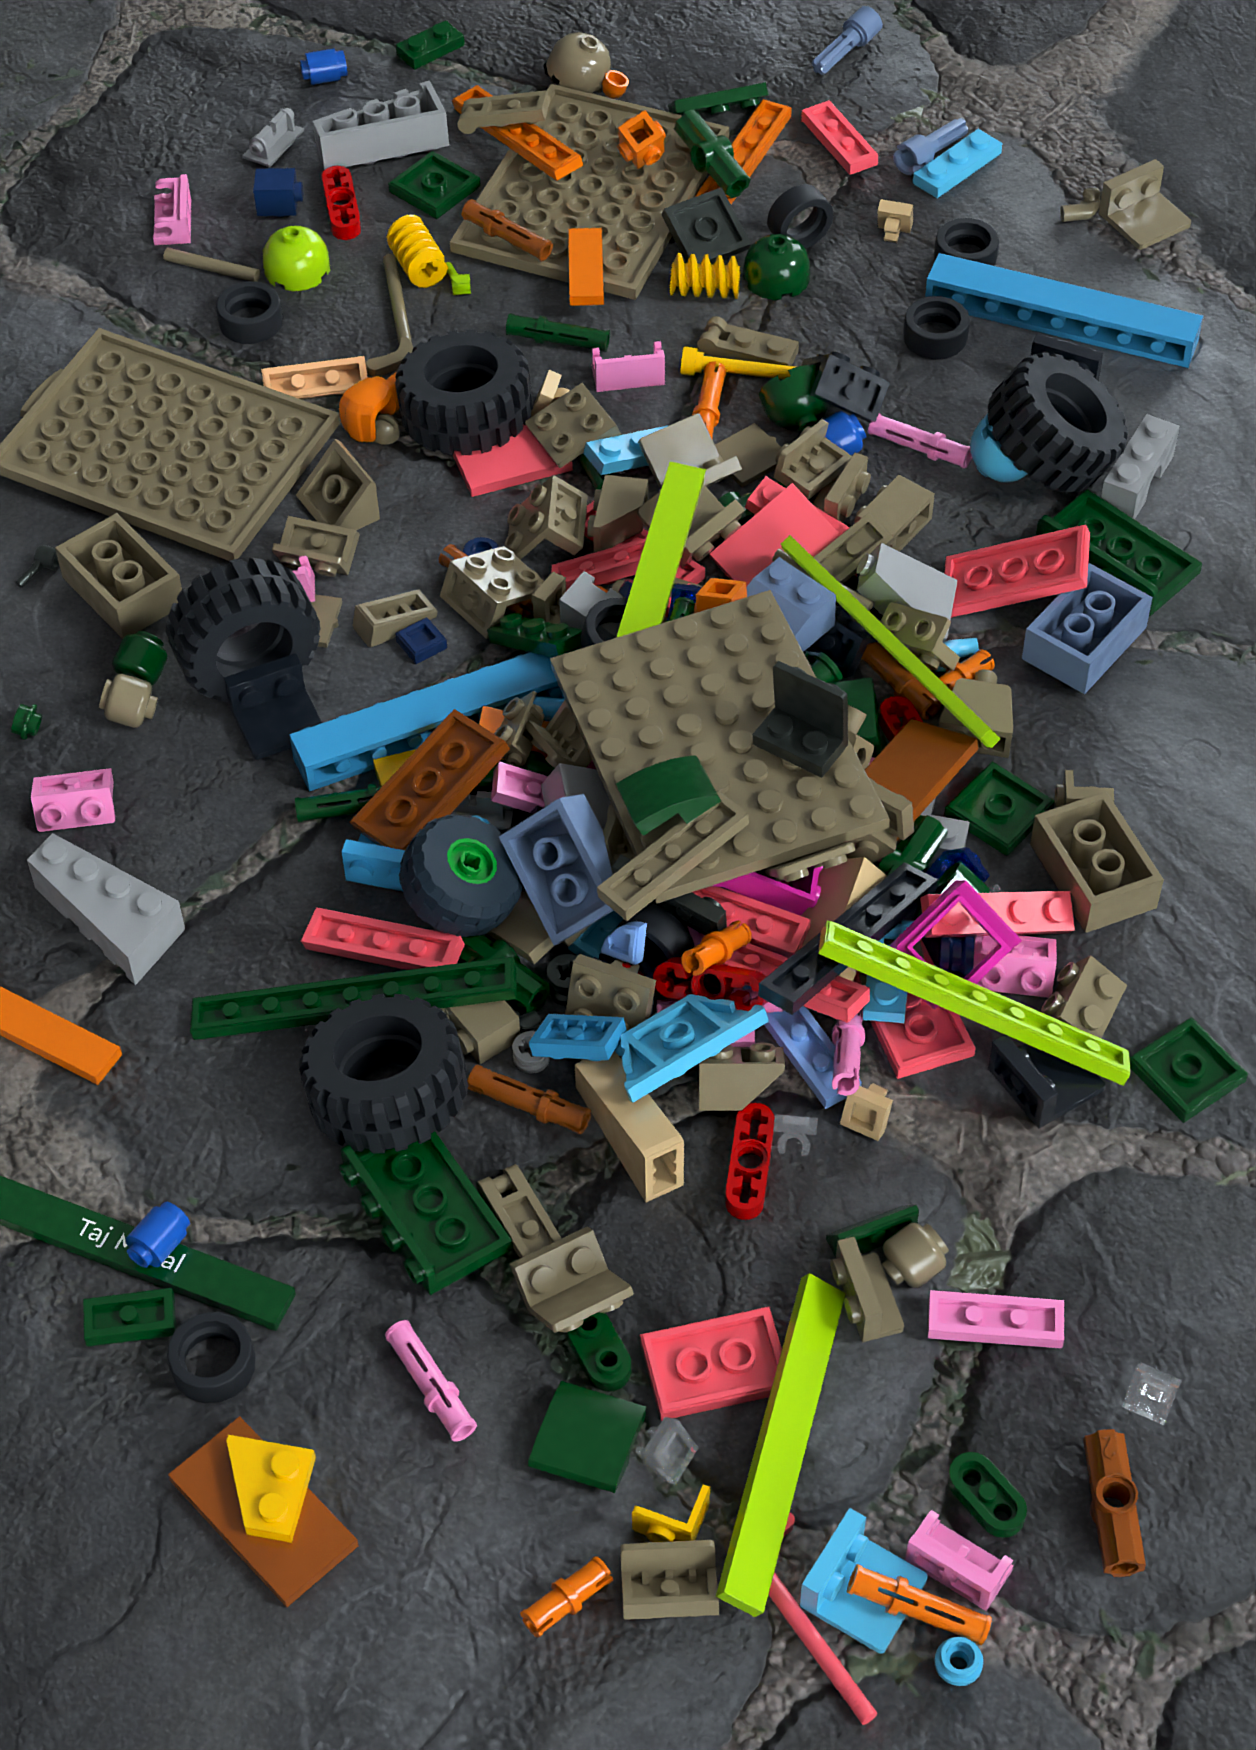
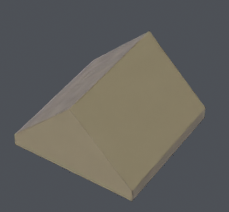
[296,439,380,530]

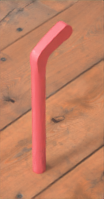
[768,1512,878,1725]

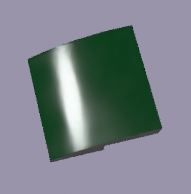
[616,755,721,836]
[528,1381,646,1493]

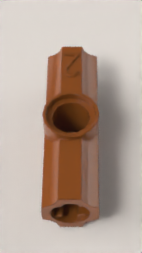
[1083,1429,1146,1577]

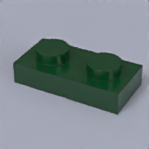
[396,20,465,70]
[83,1288,176,1347]

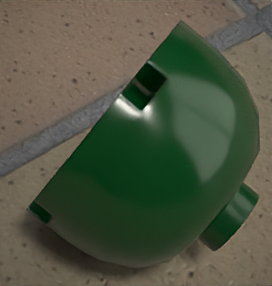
[743,234,810,300]
[759,365,830,432]

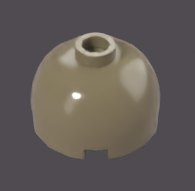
[546,32,611,94]

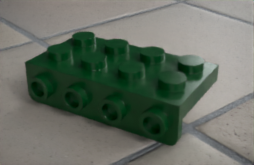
[1036,489,1202,617]
[338,1131,513,1295]

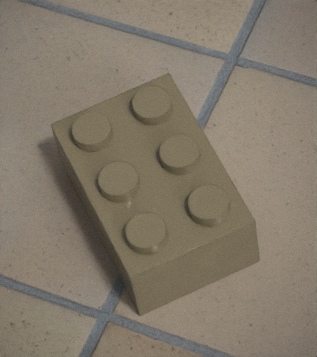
[55,513,182,639]
[1030,791,1164,933]

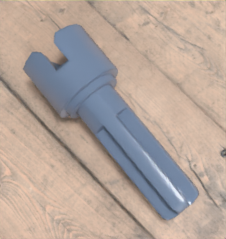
[812,6,882,75]
[893,118,969,175]

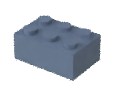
[1022,563,1153,694]

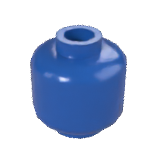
[824,411,866,456]

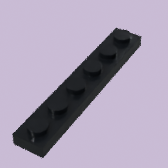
[758,862,938,1015]

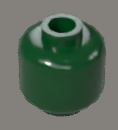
[112,631,168,685]

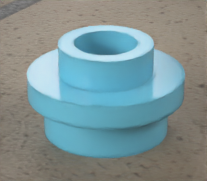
[935,1637,983,1686]

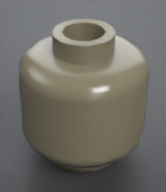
[99,674,158,728]
[881,1222,949,1288]

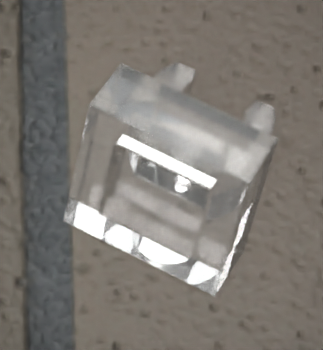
[773,1114,818,1156]
[1121,1362,1182,1425]
[635,1417,698,1485]

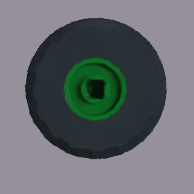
[399,814,524,937]

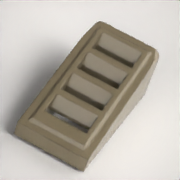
[353,589,438,648]

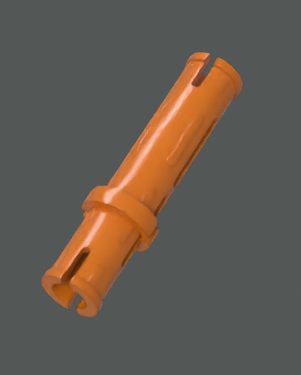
[692,361,727,440]
[847,1564,992,1645]

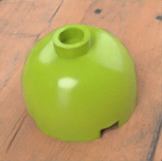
[263,226,330,291]

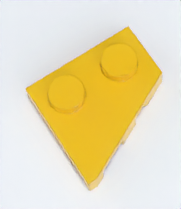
[227,1435,316,1543]

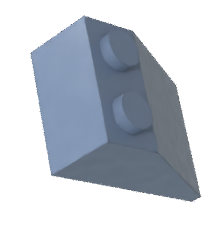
[747,557,836,652]
[499,794,614,945]

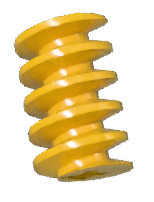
[387,215,448,288]
[670,253,740,299]

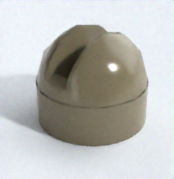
[375,413,400,445]

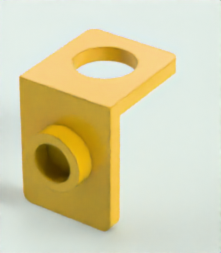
[632,1484,710,1542]

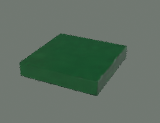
[388,151,481,219]
[944,761,1055,856]
[1129,1017,1248,1123]

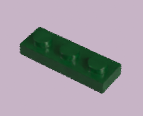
[668,82,768,115]
[487,613,582,657]

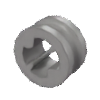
[512,1031,550,1074]

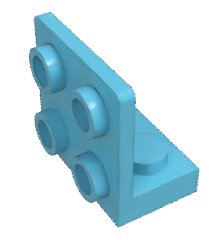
[800,1508,928,1654]

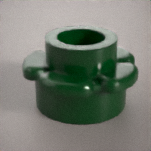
[11,704,43,740]

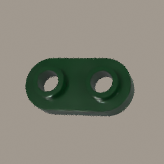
[567,1312,631,1392]
[948,1452,1027,1538]

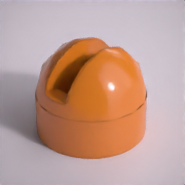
[602,70,629,99]

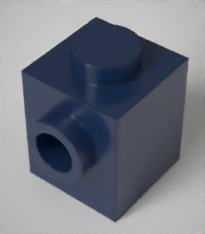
[253,168,303,217]

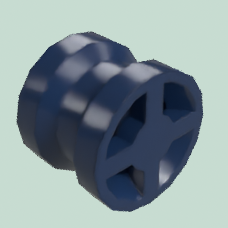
[938,936,974,976]

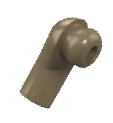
[1060,188,1101,222]

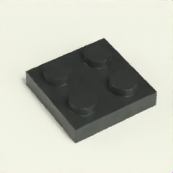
[661,187,751,264]

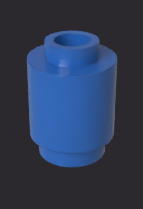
[300,48,348,85]
[126,1202,190,1268]

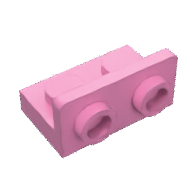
[31,768,116,832]
[973,935,1057,998]

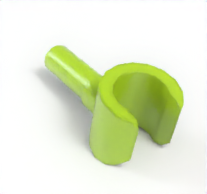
[446,262,471,295]

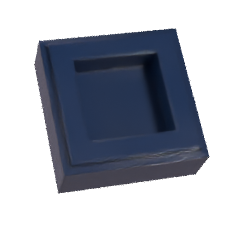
[395,617,447,664]

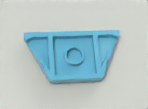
[620,994,769,1103]

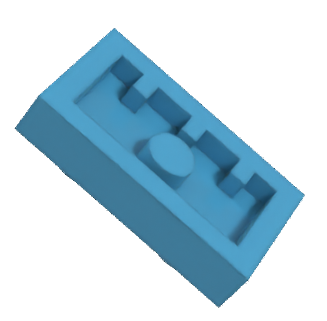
[529,1014,627,1061]

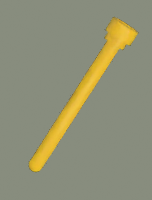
[680,347,795,379]

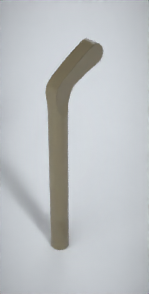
[366,254,413,377]

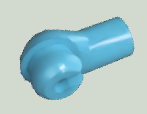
[935,638,979,673]

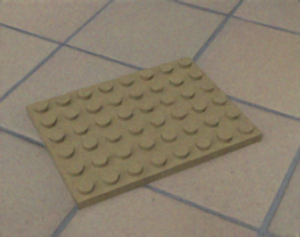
[450,84,729,300]
[0,328,340,561]
[550,590,889,904]

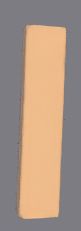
[261,356,368,399]

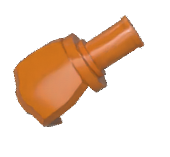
[339,371,399,442]

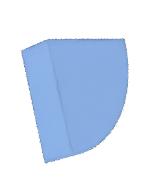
[601,921,647,965]

